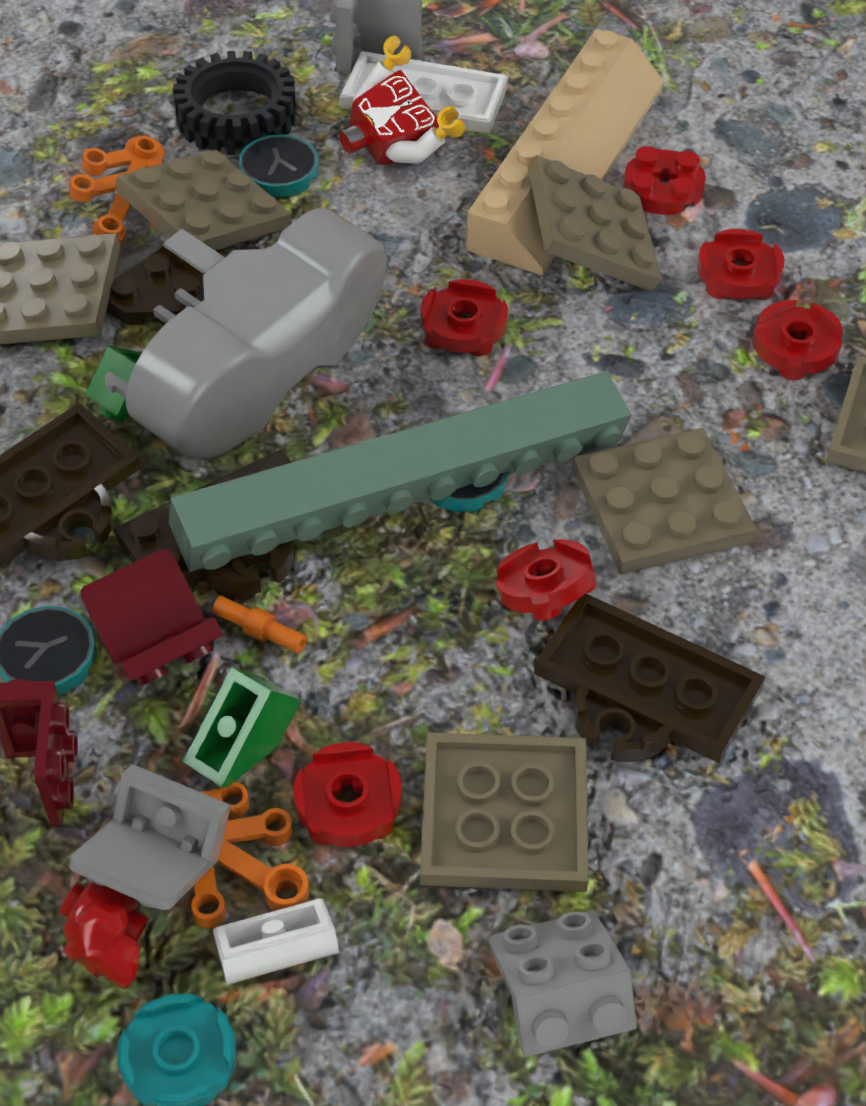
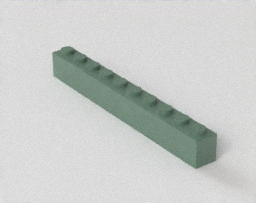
[169,371,632,572]

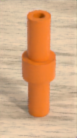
[212,595,308,654]

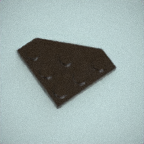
[106,246,229,325]

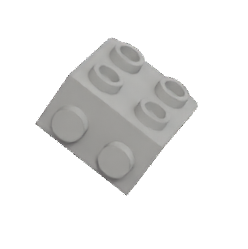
[330,0,422,74]
[69,764,231,910]
[489,911,637,1058]

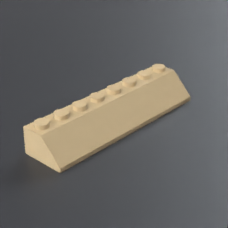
[466,28,664,276]

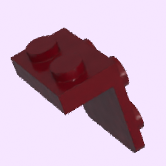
[80,549,223,686]
[0,679,78,827]

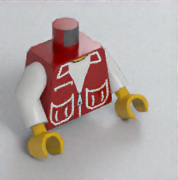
[339,36,465,165]

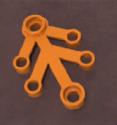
[69,136,165,251]
[191,782,309,929]

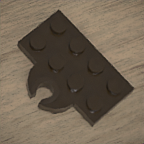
[0,403,141,566]
[113,450,295,601]
[534,594,766,763]

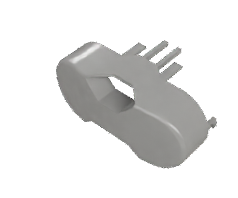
[105,207,387,460]

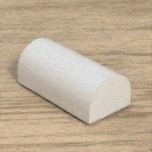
[212,898,339,985]

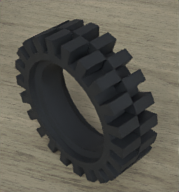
[173,51,297,155]

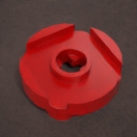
[623,146,706,215]
[697,229,785,300]
[421,279,508,356]
[752,300,843,380]
[495,539,597,621]
[293,742,402,847]

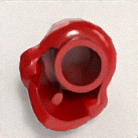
[59,882,150,989]

